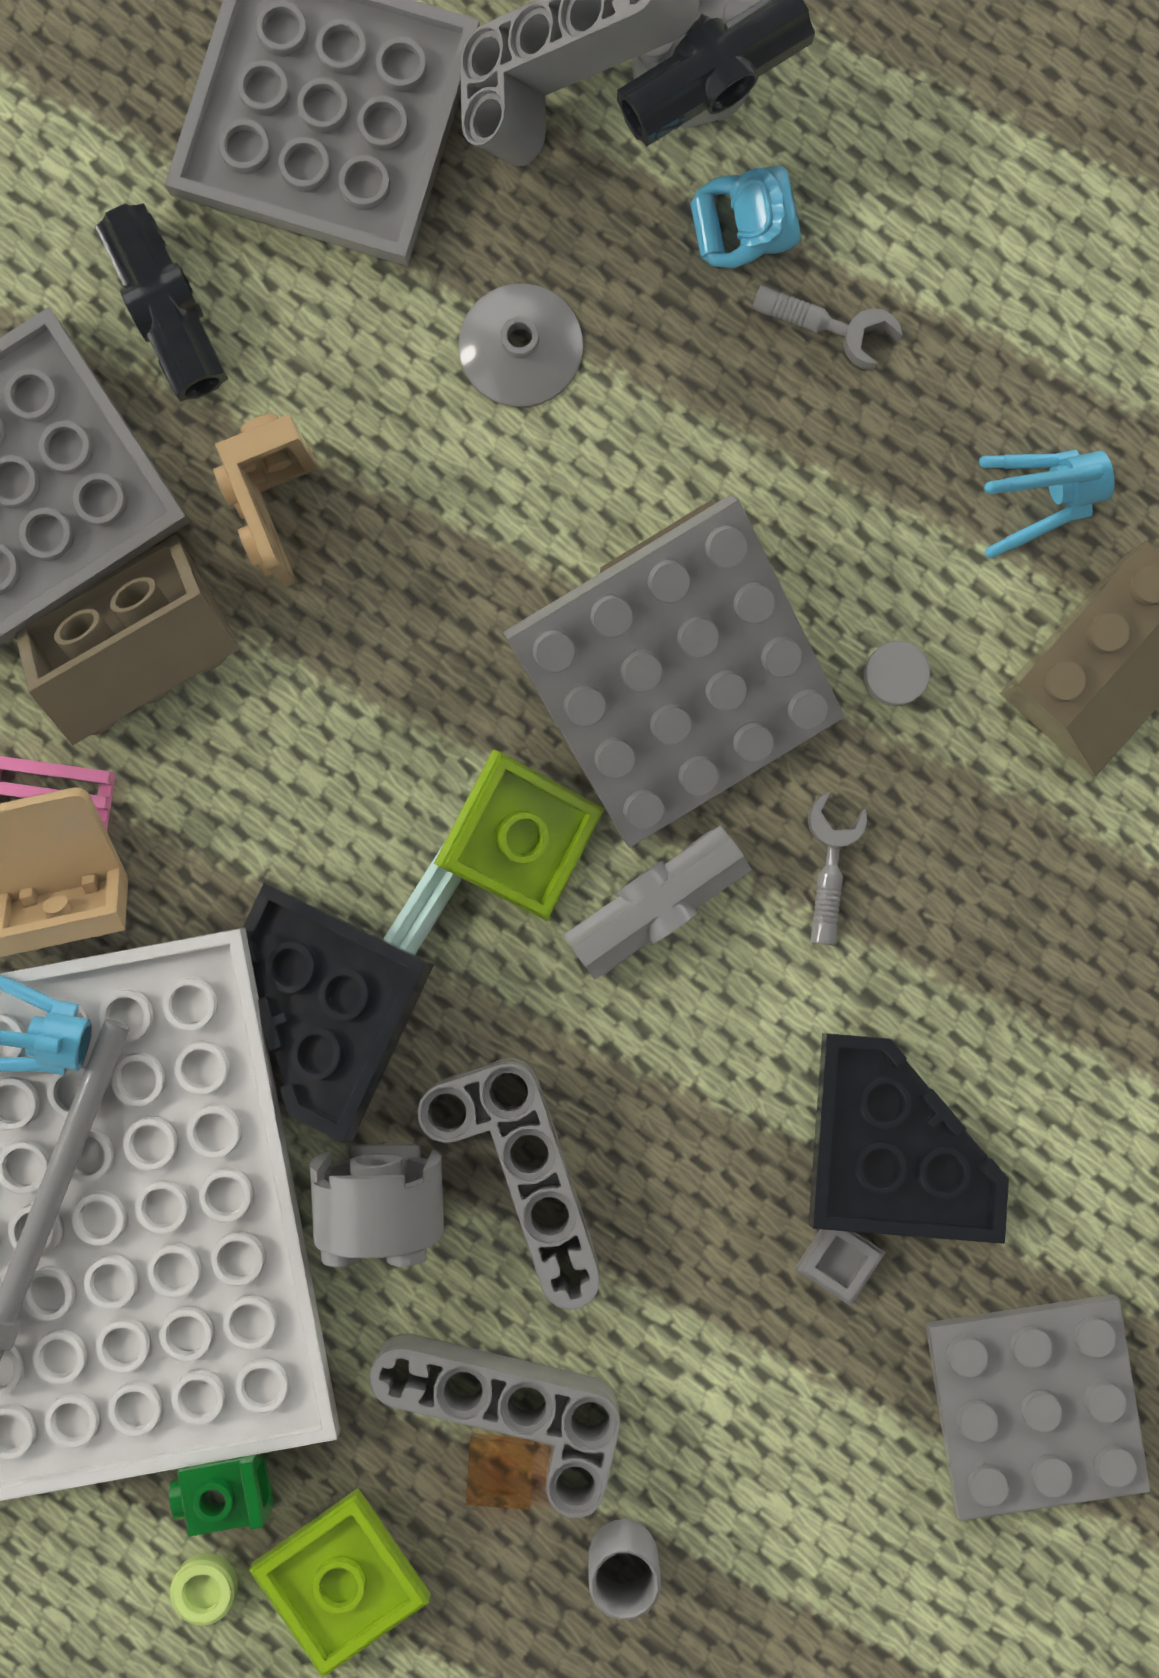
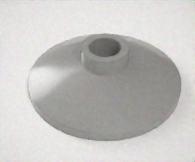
[459,283,583,407]

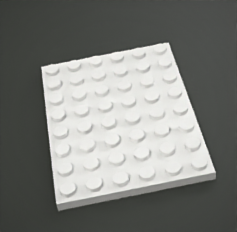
[0,927,341,1501]

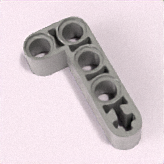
[460,0,699,167]
[417,1058,600,1310]
[370,1334,620,1518]

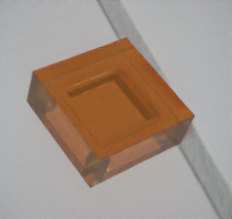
[465,1433,535,1510]

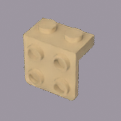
[213,414,318,587]
[0,787,128,957]

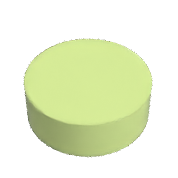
[170,1553,238,1625]

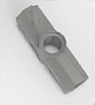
[563,825,752,980]

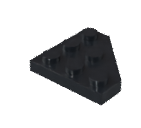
[243,883,434,1143]
[809,1033,1009,1244]

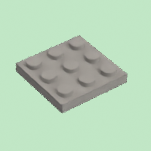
[925,1294,1151,1521]

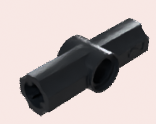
[617,0,815,147]
[95,203,228,402]

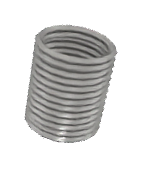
[588,1519,661,1620]

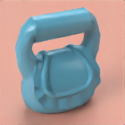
[690,166,801,269]

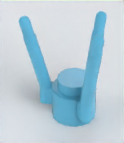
[979,449,1114,558]
[0,975,92,1075]

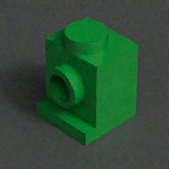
[169,1453,274,1537]

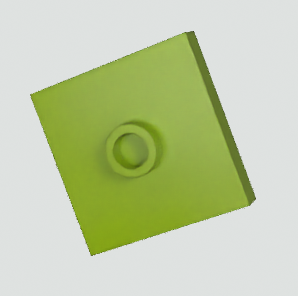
[434,749,605,921]
[249,1488,431,1678]

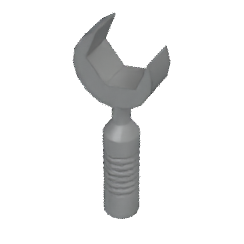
[752,285,903,370]
[808,791,867,945]

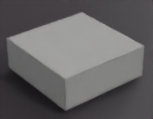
[796,1229,886,1306]

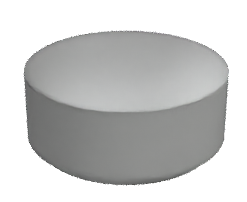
[863,641,930,706]

